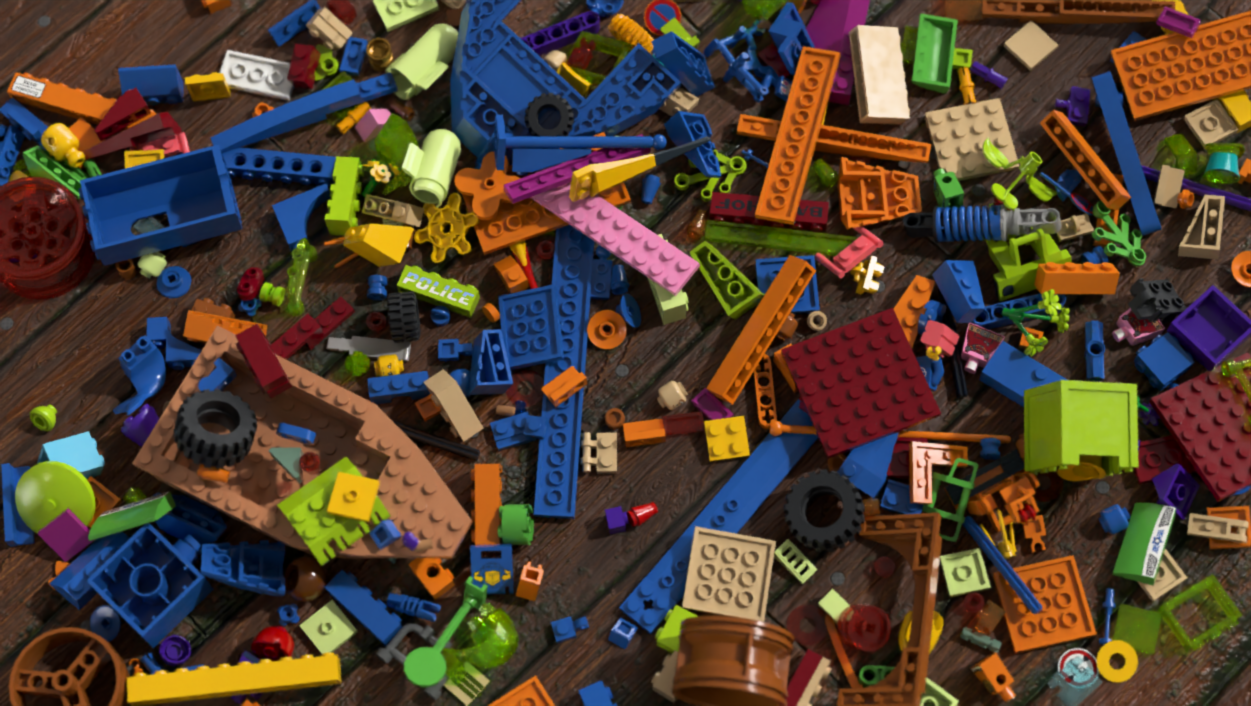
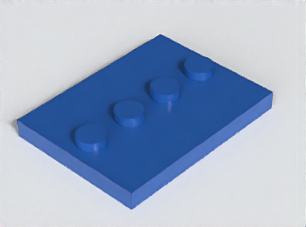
[498,284,564,370]

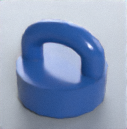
[431,306,451,326]

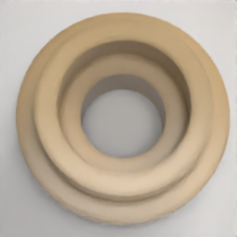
[807,311,827,331]

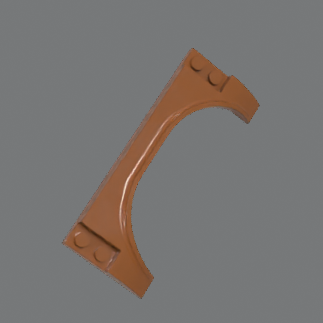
[837,512,942,706]

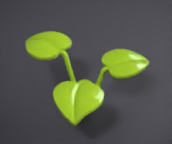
[982,137,1057,210]

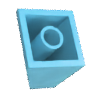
[37,431,105,479]

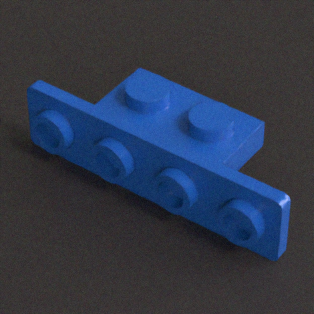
[0,98,48,150]
[0,125,25,201]

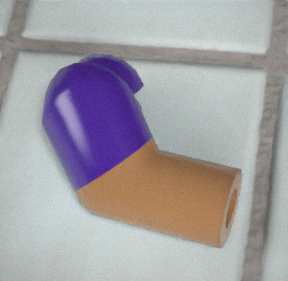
[402,532,433,552]

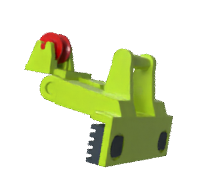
[986,198,1072,302]

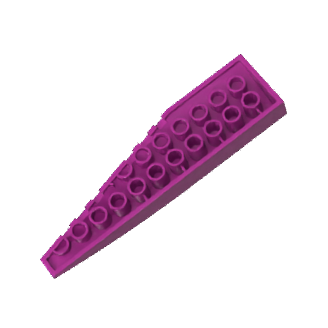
[806,0,870,105]

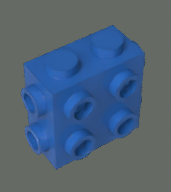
[1134,332,1194,391]

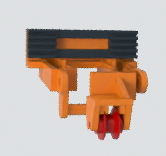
[944,449,1040,532]

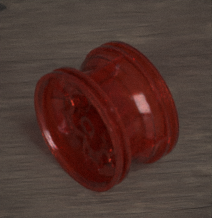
[0,177,96,300]

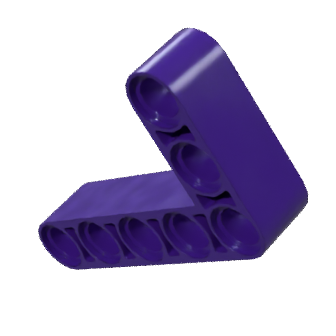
[520,11,600,56]

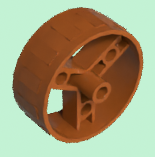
[9,627,130,706]

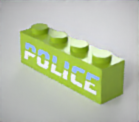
[397,265,480,318]

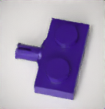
[1055,86,1091,127]

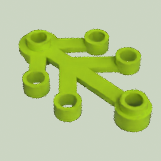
[674,149,747,201]

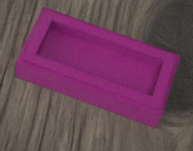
[1157,6,1201,38]
[691,387,734,420]

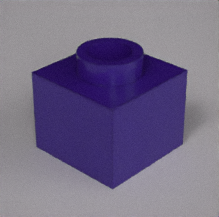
[605,506,629,534]

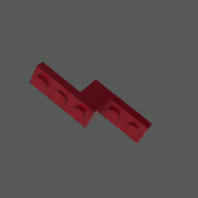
[271,296,355,360]

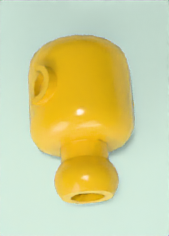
[41,123,85,168]

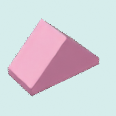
[355,109,398,143]

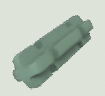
[960,627,1001,653]

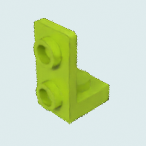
[661,18,700,49]

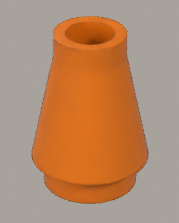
[197,464,230,483]

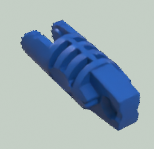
[387,593,441,622]

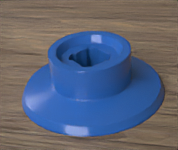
[157,266,191,298]
[616,294,641,327]
[90,605,121,642]

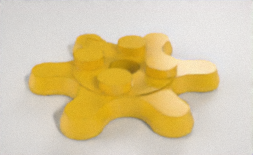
[414,193,479,263]

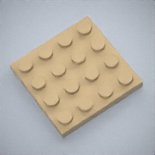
[925,98,1019,181]
[682,526,776,622]

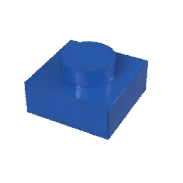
[523,415,549,439]

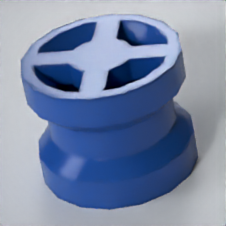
[980,438,1001,460]

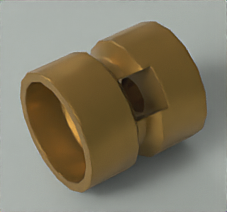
[366,38,394,72]

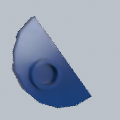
[1056,170,1083,202]

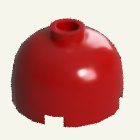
[251,626,294,662]

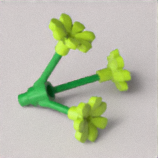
[1002,289,1070,357]

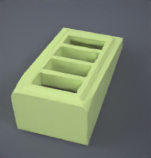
[774,539,817,584]

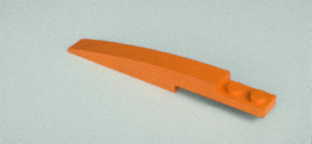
[737,114,931,163]

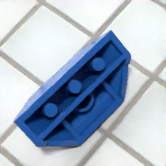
[154,493,227,545]

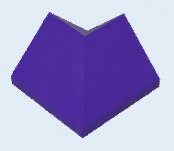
[1152,464,1200,520]

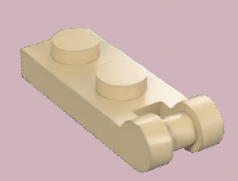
[1187,513,1249,543]

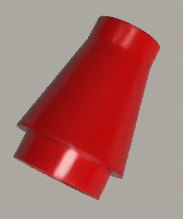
[626,502,658,527]

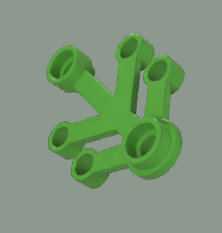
[1092,201,1146,267]

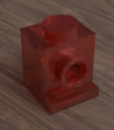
[326,0,357,25]

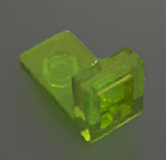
[1164,134,1197,176]

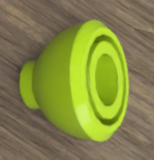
[30,405,57,431]

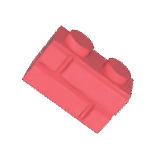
[920,320,959,358]

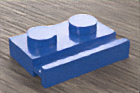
[490,411,537,452]
[880,479,924,515]

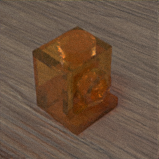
[974,599,1006,636]

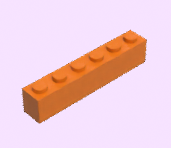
[1040,110,1131,210]

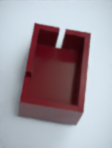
[235,324,293,398]

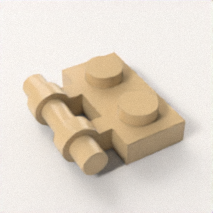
[581,432,617,474]

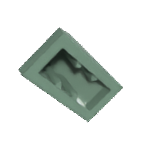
[268,447,304,484]

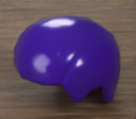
[159,635,191,667]

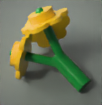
[362,159,401,197]

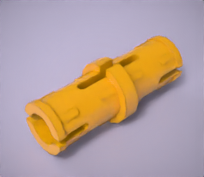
[957,67,976,105]
[336,101,372,135]

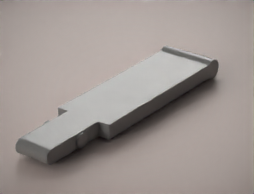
[326,336,411,362]

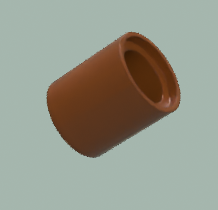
[115,259,137,280]

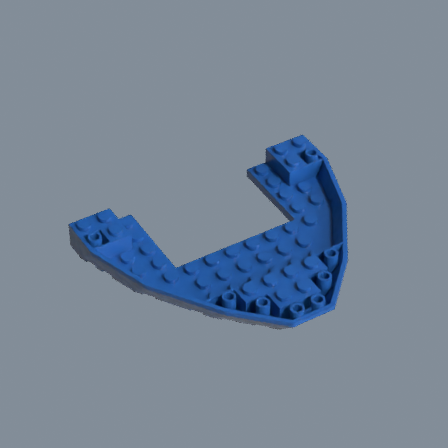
[450,0,681,158]

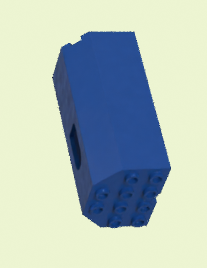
[78,144,242,266]

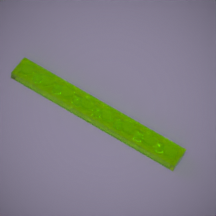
[705,220,859,256]

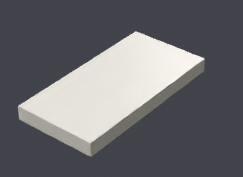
[219,50,294,101]

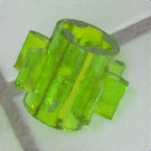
[345,351,370,376]

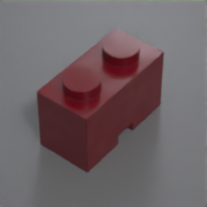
[287,44,321,89]

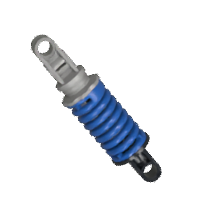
[903,204,1062,243]

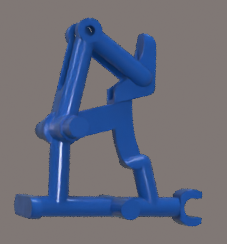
[704,20,778,103]

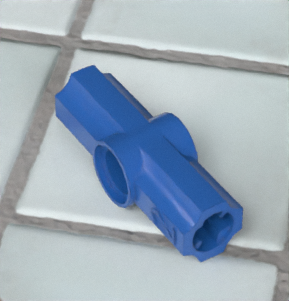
[1084,321,1105,382]

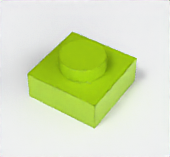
[952,48,973,70]

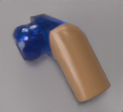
[496,400,526,416]

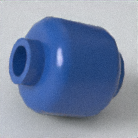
[1098,504,1131,534]

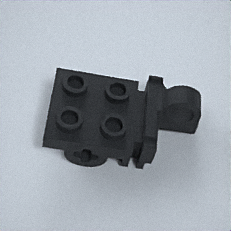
[1128,278,1187,324]

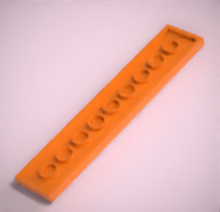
[755,46,841,225]

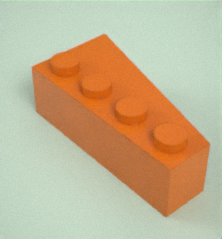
[894,275,936,349]

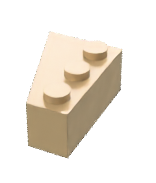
[1178,195,1225,259]
[423,369,484,442]

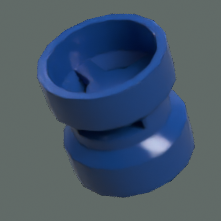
[1081,246,1108,264]
[367,275,387,300]

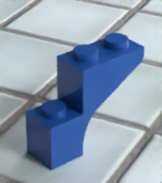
[147,317,202,370]

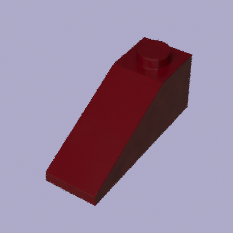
[94,88,151,141]

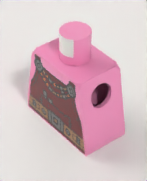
[1112,308,1165,346]
[961,323,1005,374]

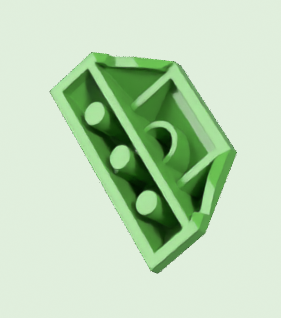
[22,146,90,203]

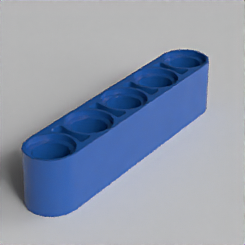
[971,294,1066,330]

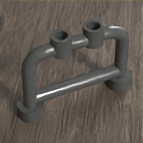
[375,624,458,701]

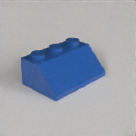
[118,64,183,106]

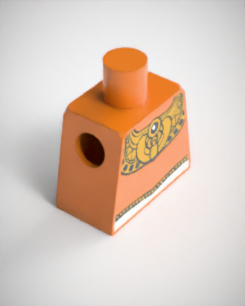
[970,653,1016,703]

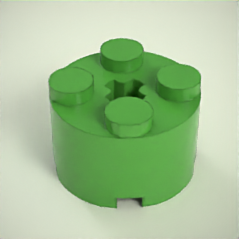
[498,504,534,545]

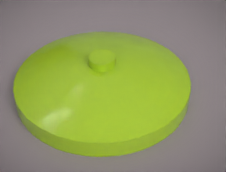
[15,461,95,533]

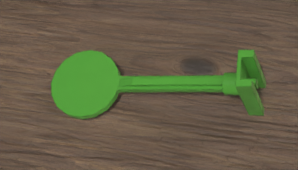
[404,576,488,687]

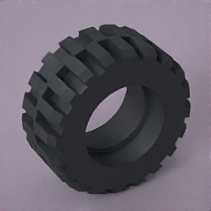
[174,389,257,469]
[784,470,865,552]

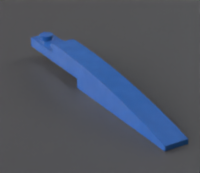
[210,72,398,153]

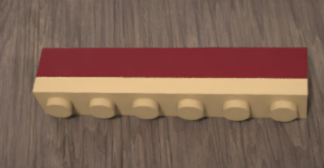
[786,649,832,706]

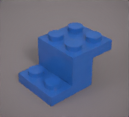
[769,2,815,75]

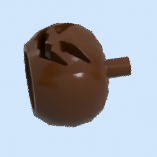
[284,557,331,602]

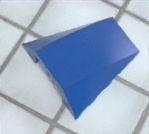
[201,540,285,597]

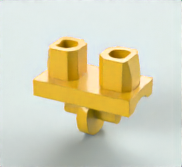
[850,256,884,295]

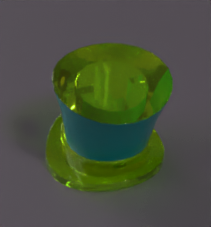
[1203,143,1245,184]

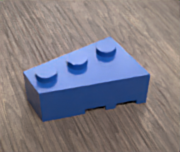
[932,260,985,323]

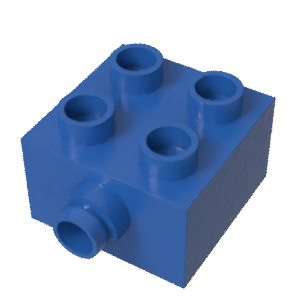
[86,523,214,648]

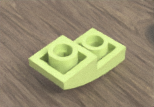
[818,589,863,635]

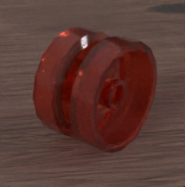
[837,604,891,651]

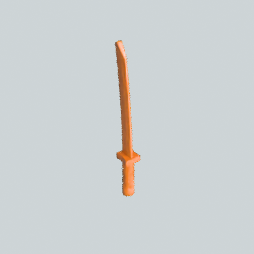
[825,613,864,689]

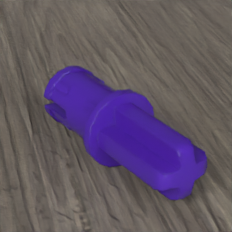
[970,61,1008,89]

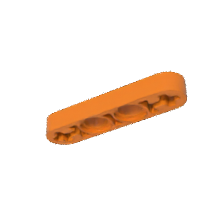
[753,354,777,430]

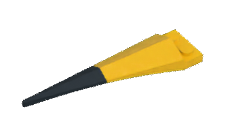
[569,136,711,202]

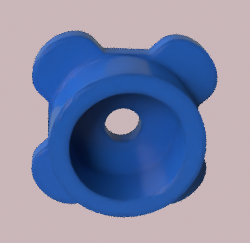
[238,298,262,317]
[278,603,300,626]

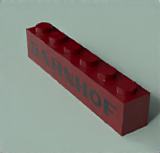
[710,192,829,233]

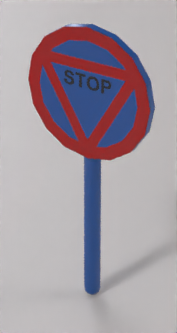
[1040,172,1094,215]

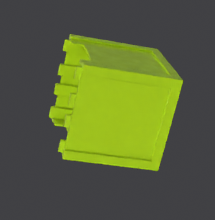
[1024,380,1138,476]

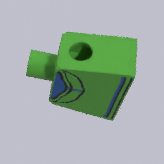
[933,168,964,212]

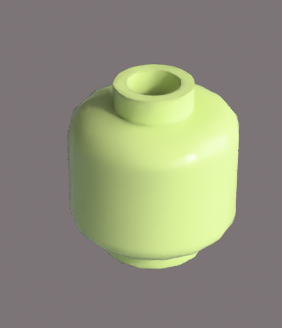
[137,251,167,278]

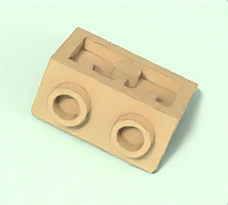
[659,87,699,117]

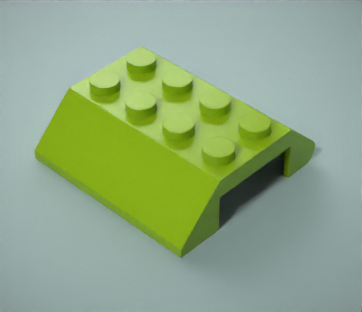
[277,457,391,566]

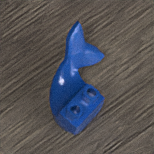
[113,335,166,416]

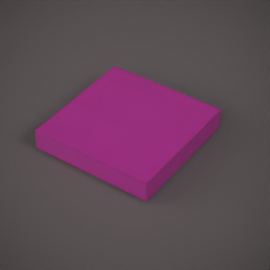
[37,508,94,562]

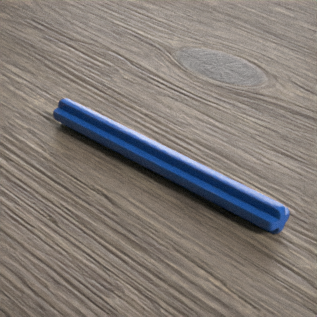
[962,516,1042,615]

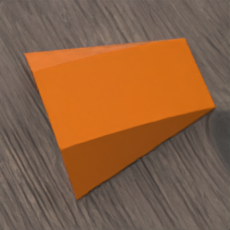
[837,157,922,230]

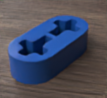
[276,423,316,445]

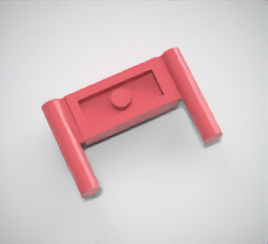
[130,132,190,158]
[814,226,884,278]

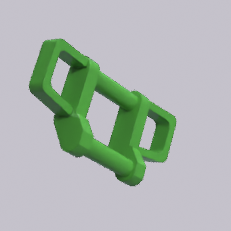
[922,458,978,542]

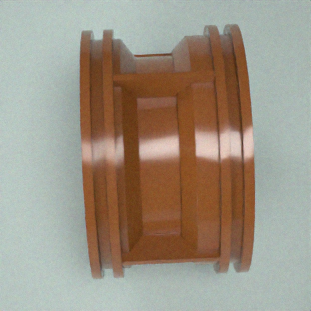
[671,616,794,706]

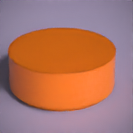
[482,303,500,323]

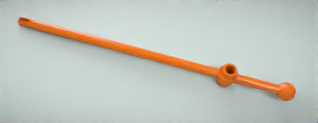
[769,420,1011,443]

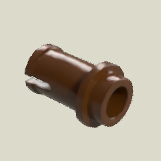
[390,99,415,121]

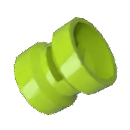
[259,282,285,306]

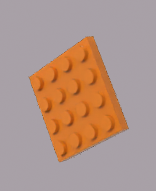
[993,555,1096,654]

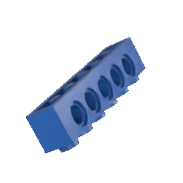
[222,148,336,187]

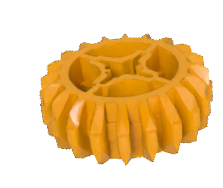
[608,14,654,53]

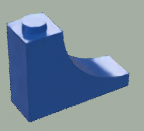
[272,184,331,252]

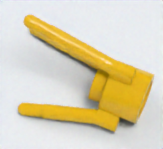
[979,510,1017,560]

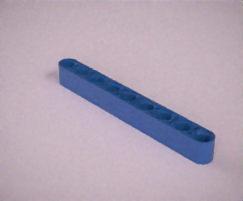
[1092,71,1162,236]

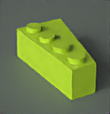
[325,156,364,236]
[689,241,764,320]

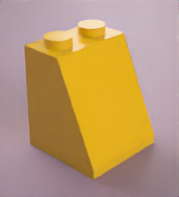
[343,224,414,267]

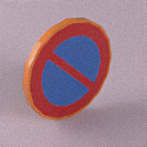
[644,0,681,36]

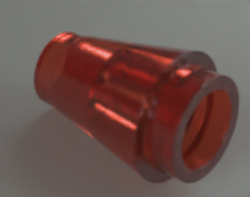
[299,452,320,475]

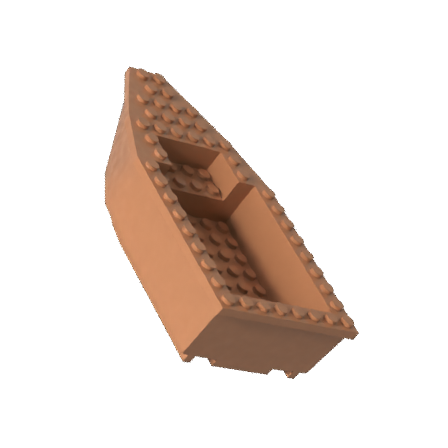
[132,326,472,559]

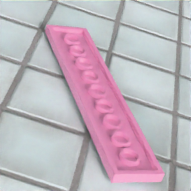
[530,166,700,296]

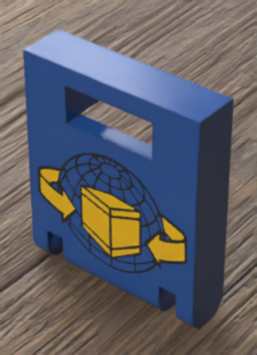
[470,544,514,595]

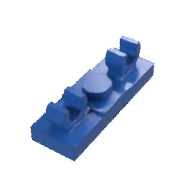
[268,0,320,46]

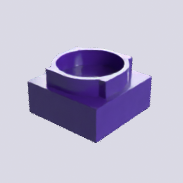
[1167,285,1251,371]

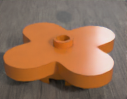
[454,151,522,220]

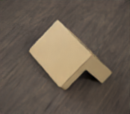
[1153,165,1184,208]

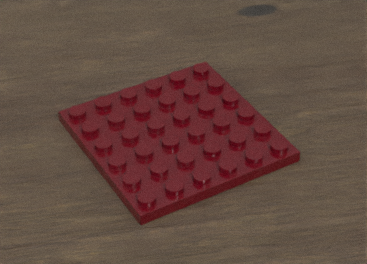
[781,308,941,459]
[1149,353,1251,502]

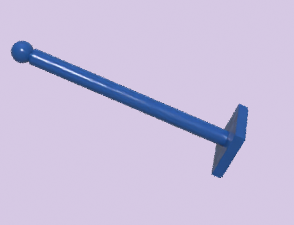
[493,115,667,170]

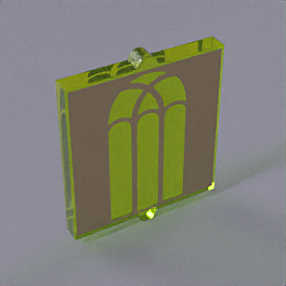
[443,658,491,706]

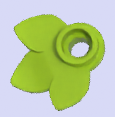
[315,44,339,81]

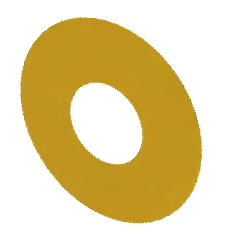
[1097,640,1138,682]

